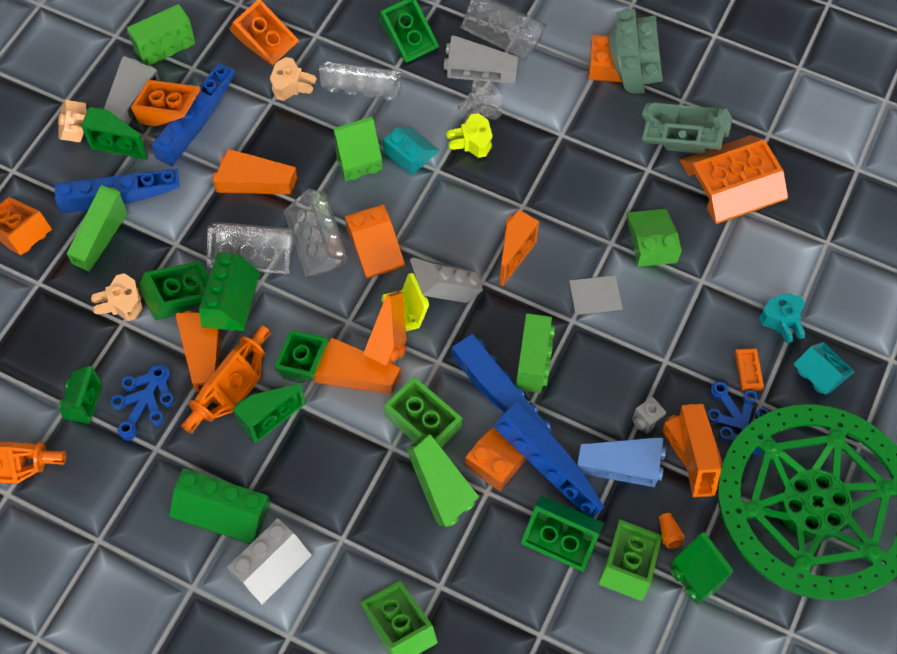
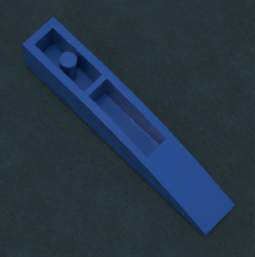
[152,63,235,166]
[54,168,180,214]
[451,334,552,434]
[493,402,604,518]

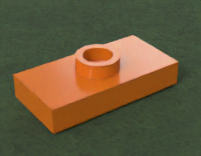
[734,348,764,391]

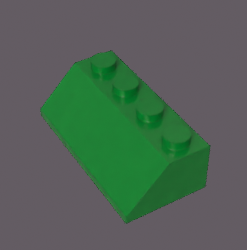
[199,252,260,331]
[169,468,271,544]

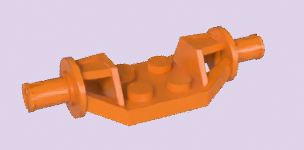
[181,325,271,434]
[0,441,66,484]

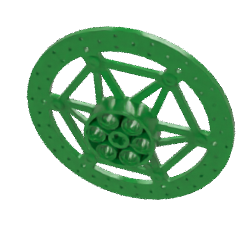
[718,404,897,601]

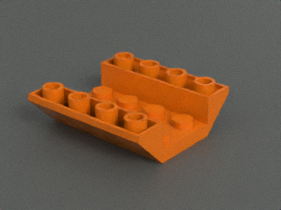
[680,135,788,224]

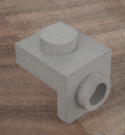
[632,397,666,435]

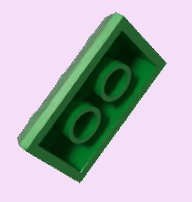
[520,495,604,572]

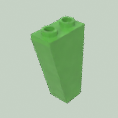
[67,185,128,272]
[406,434,479,527]

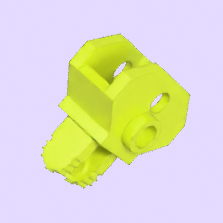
[446,113,492,158]

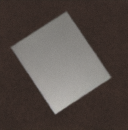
[569,275,623,315]

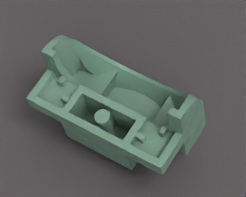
[609,9,663,94]
[642,102,732,154]

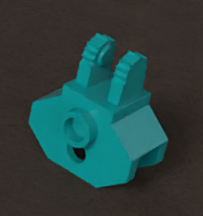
[759,293,805,343]

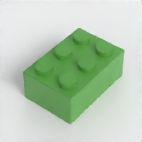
[127,4,196,66]
[516,313,555,393]
[384,376,463,448]

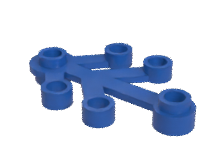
[111,364,174,441]
[707,382,769,455]

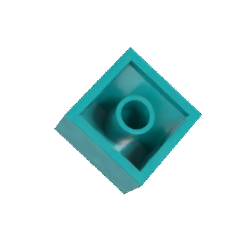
[383,127,439,175]
[794,342,855,395]

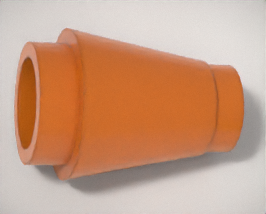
[659,513,684,549]

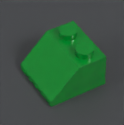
[274,330,329,383]
[59,366,103,424]

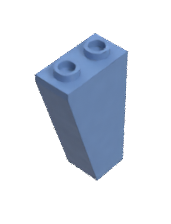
[577,438,666,487]

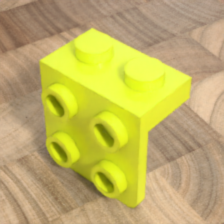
[381,273,429,332]

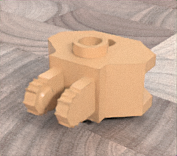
[270,57,317,101]
[58,99,86,142]
[91,273,142,321]

